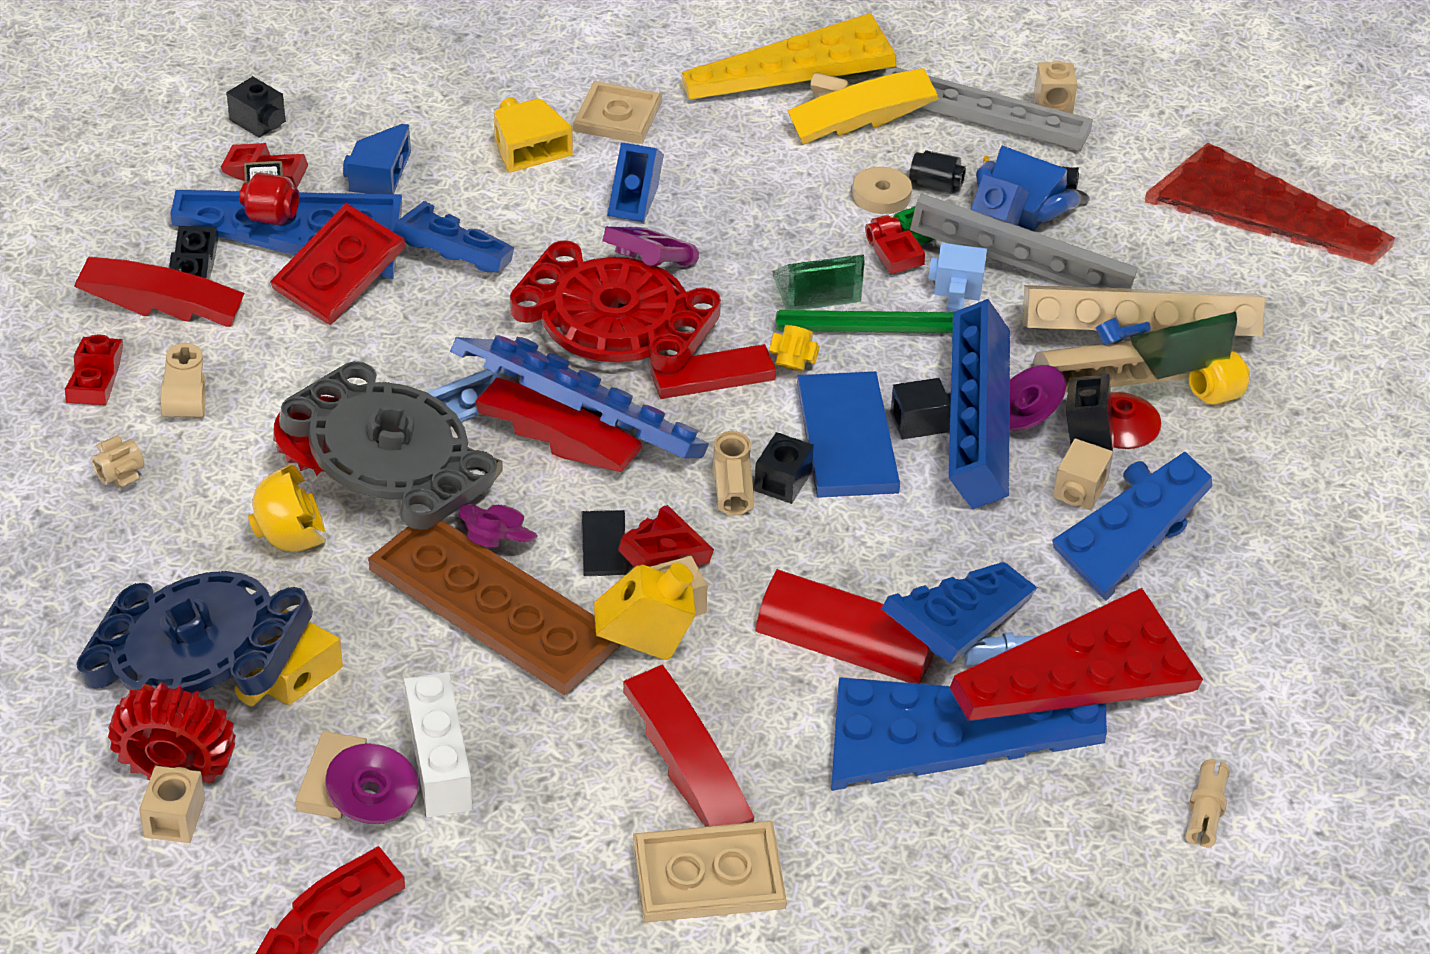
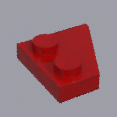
[618,505,714,568]

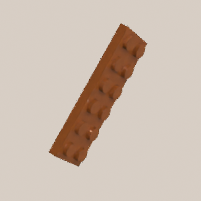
[368,511,621,696]

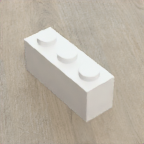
[404,672,472,817]

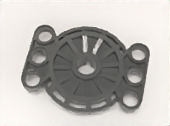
[279,361,497,530]

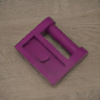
[602,226,699,266]

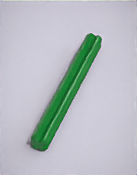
[775,310,953,333]

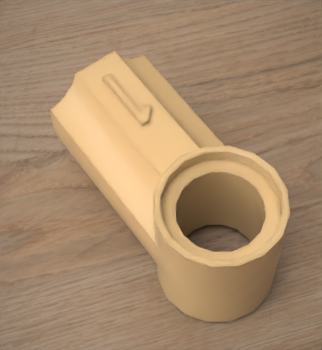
[712,431,754,516]

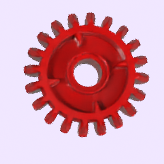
[108,682,236,783]

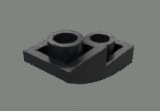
[169,226,219,280]

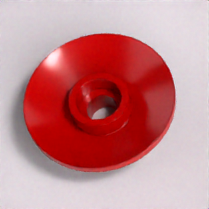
[1111,392,1162,449]

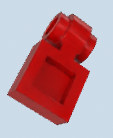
[865,215,926,274]

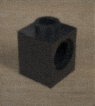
[754,432,814,504]

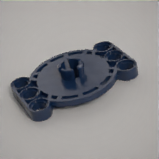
[76,571,313,696]

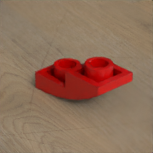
[65,334,123,405]

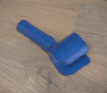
[1095,318,1151,345]

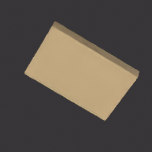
[633,821,787,923]

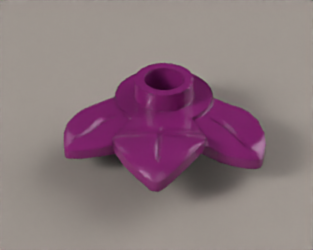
[458,504,538,547]

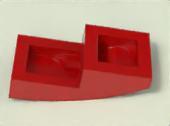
[220,143,308,188]

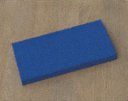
[797,371,900,498]

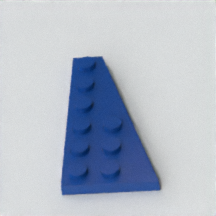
[170,190,402,279]
[450,335,709,459]
[831,677,1107,791]

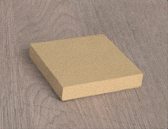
[573,81,662,144]

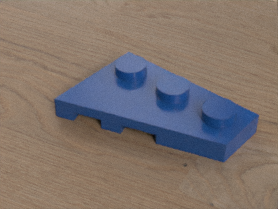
[394,201,514,273]

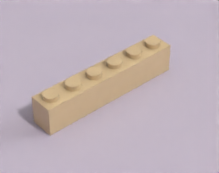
[1022,285,1265,337]

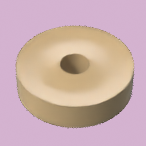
[852,167,912,214]

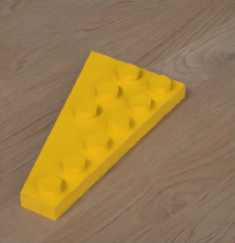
[682,13,897,100]

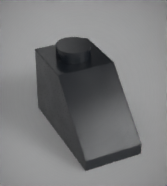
[1066,374,1114,451]

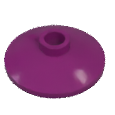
[1010,365,1066,431]
[325,743,419,824]

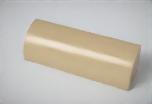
[1033,334,1203,393]

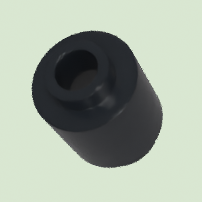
[909,150,966,193]

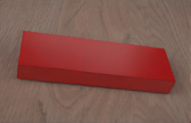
[650,344,776,399]

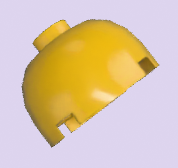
[248,464,326,552]

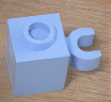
[928,243,987,311]

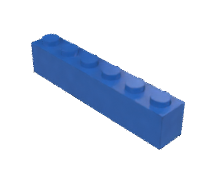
[948,299,1010,509]

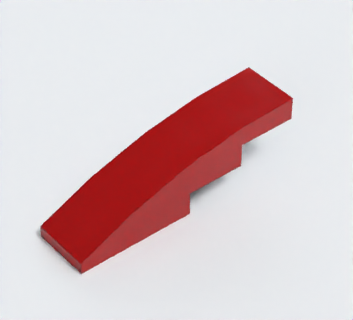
[74,257,245,327]
[475,377,642,473]
[623,664,755,827]

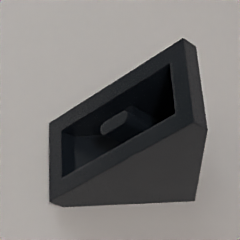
[581,510,626,576]

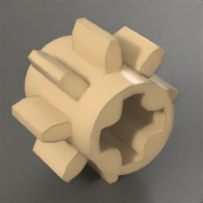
[91,435,144,488]

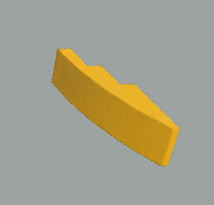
[787,68,939,144]

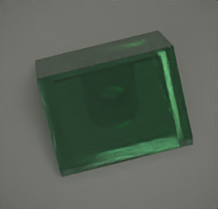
[772,254,865,310]
[1130,311,1238,380]

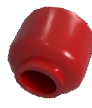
[239,173,300,225]

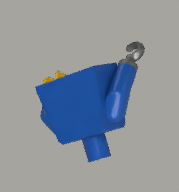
[976,145,1090,231]

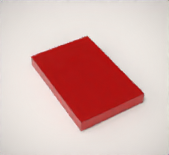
[270,203,406,325]

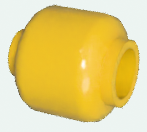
[1189,350,1250,405]

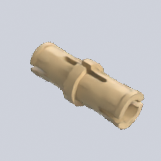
[1186,759,1230,848]

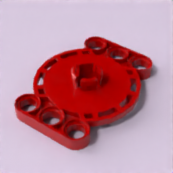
[510,240,721,372]

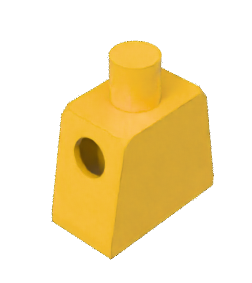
[494,97,573,173]
[594,562,696,660]
[235,609,343,706]

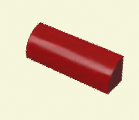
[755,569,935,684]

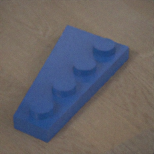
[1052,452,1213,601]
[881,562,1038,663]

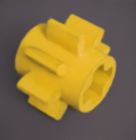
[769,325,820,371]

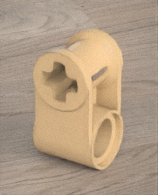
[161,343,206,417]

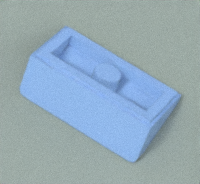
[427,369,502,422]

